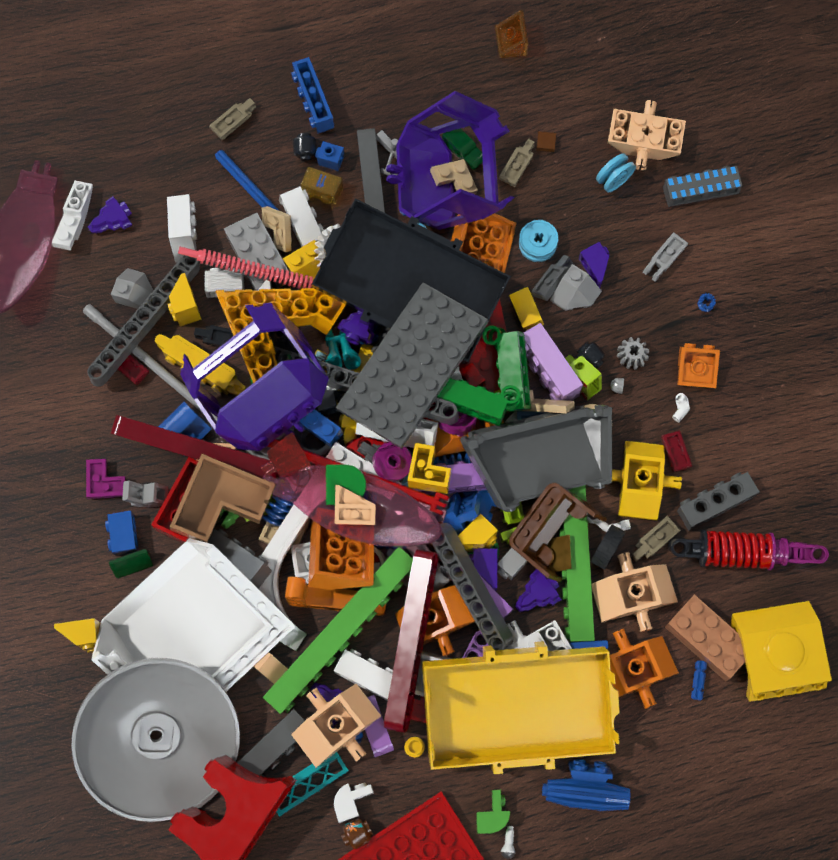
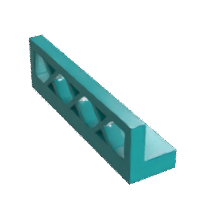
[277,752,349,817]

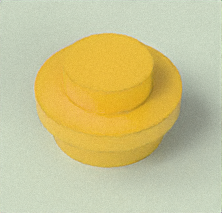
[405,737,425,758]

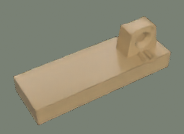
[522,390,575,414]

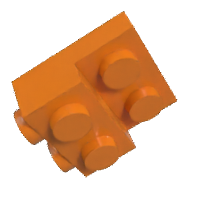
[677,343,720,388]

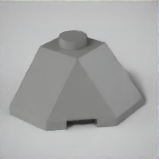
[550,264,602,311]
[111,268,154,309]

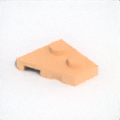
[335,485,376,525]

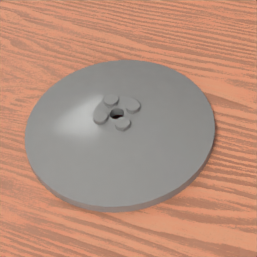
[72,658,240,822]

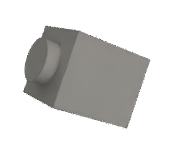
[497,548,527,580]

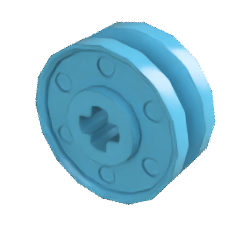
[596,153,636,192]
[519,220,558,262]

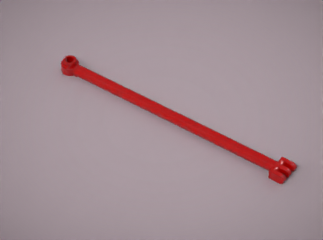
[267,439,449,516]

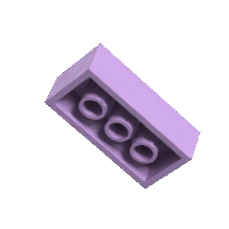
[524,323,583,401]

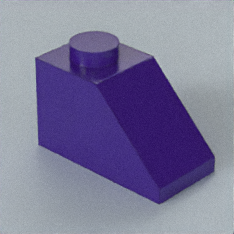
[579,242,609,288]
[469,548,497,591]

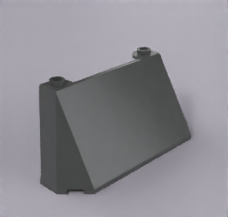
[460,405,612,512]

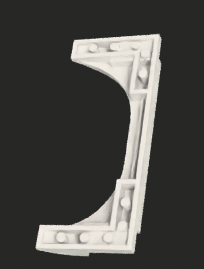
[259,442,402,651]

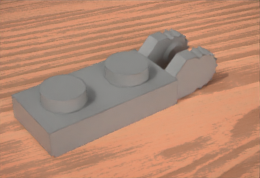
[643,233,688,282]

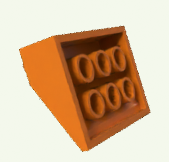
[451,213,517,273]
[308,508,374,590]

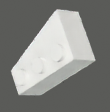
[167,194,197,263]

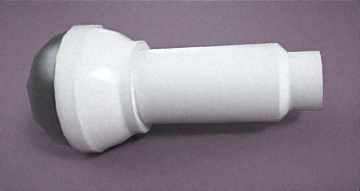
[501,826,515,859]

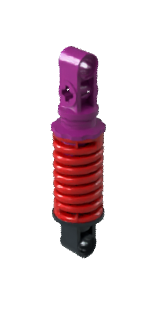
[668,530,829,570]

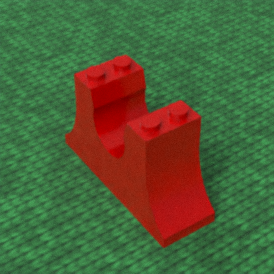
[169,755,297,860]

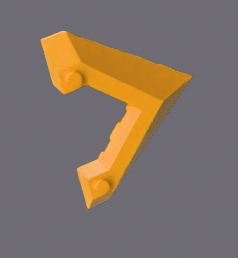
[216,288,346,383]

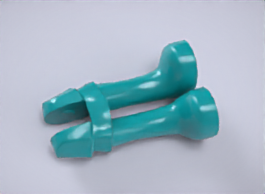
[325,329,361,370]

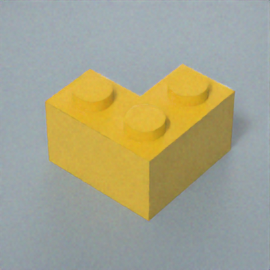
[408,443,451,494]

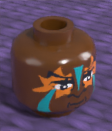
[341,818,373,849]

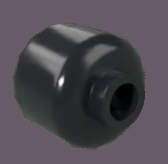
[293,133,317,161]
[576,341,605,369]

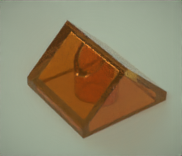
[495,10,528,58]

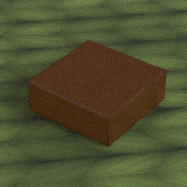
[536,131,556,152]

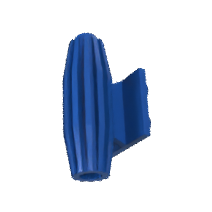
[542,759,630,811]

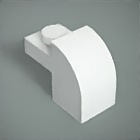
[334,782,374,823]

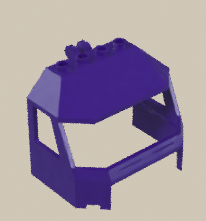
[386,91,515,230]
[180,303,329,451]

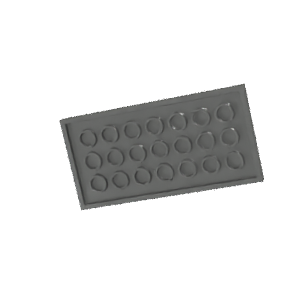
[336,283,488,449]

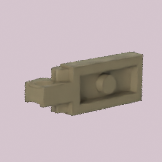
[210,98,256,140]
[499,139,535,187]
[631,516,681,562]

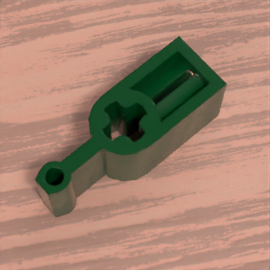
[442,128,483,170]

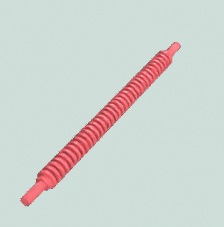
[178,246,315,289]

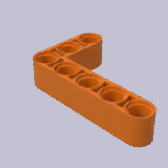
[285,577,386,616]

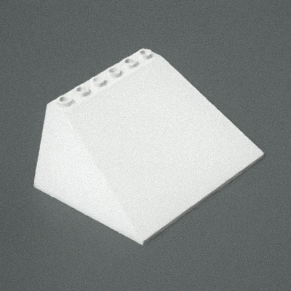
[92,538,295,692]

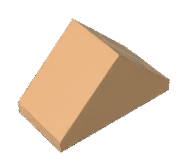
[253,652,288,684]

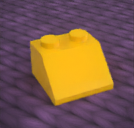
[283,240,320,290]
[167,273,202,327]
[458,514,498,552]
[54,618,101,653]

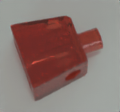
[260,432,311,479]

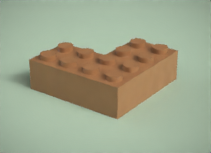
[170,454,275,543]

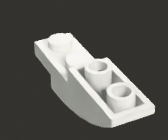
[52,181,93,250]

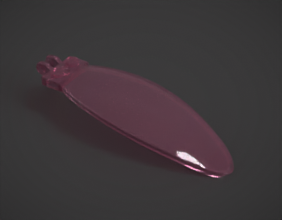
[0,160,58,313]
[262,458,442,547]

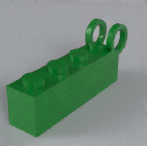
[482,325,531,412]
[437,378,521,426]

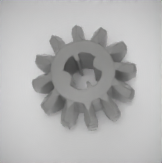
[617,337,649,370]

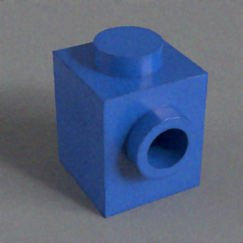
[315,141,345,171]

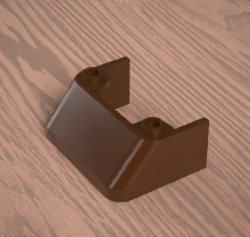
[509,483,607,582]

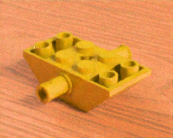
[612,441,682,521]

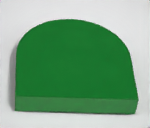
[326,464,367,505]

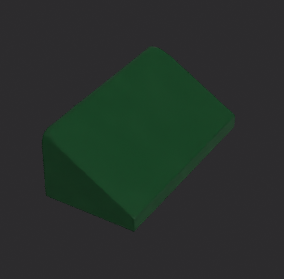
[109,549,153,579]

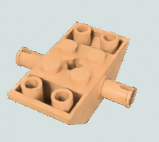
[608,100,686,170]
[591,552,678,632]
[291,684,381,768]

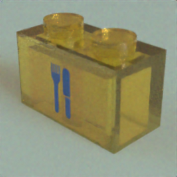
[300,167,343,205]

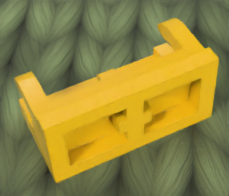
[509,287,544,331]

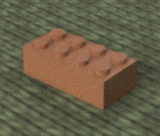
[665,594,745,682]

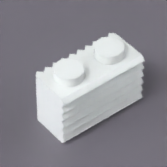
[205,268,244,298]

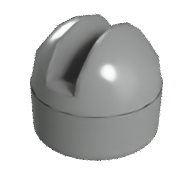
[610,378,624,394]

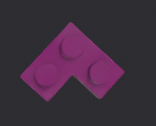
[86,459,126,499]

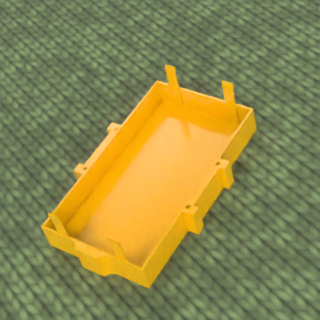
[422,641,619,774]

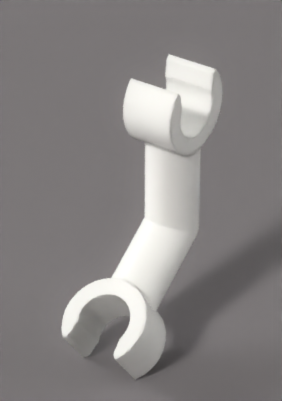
[587,516,631,532]

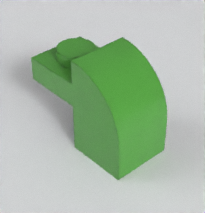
[476,790,510,834]

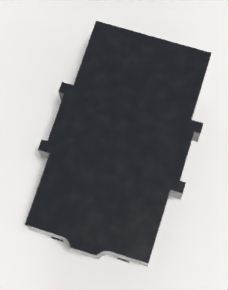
[312,198,511,364]

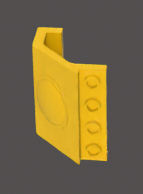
[731,601,832,702]

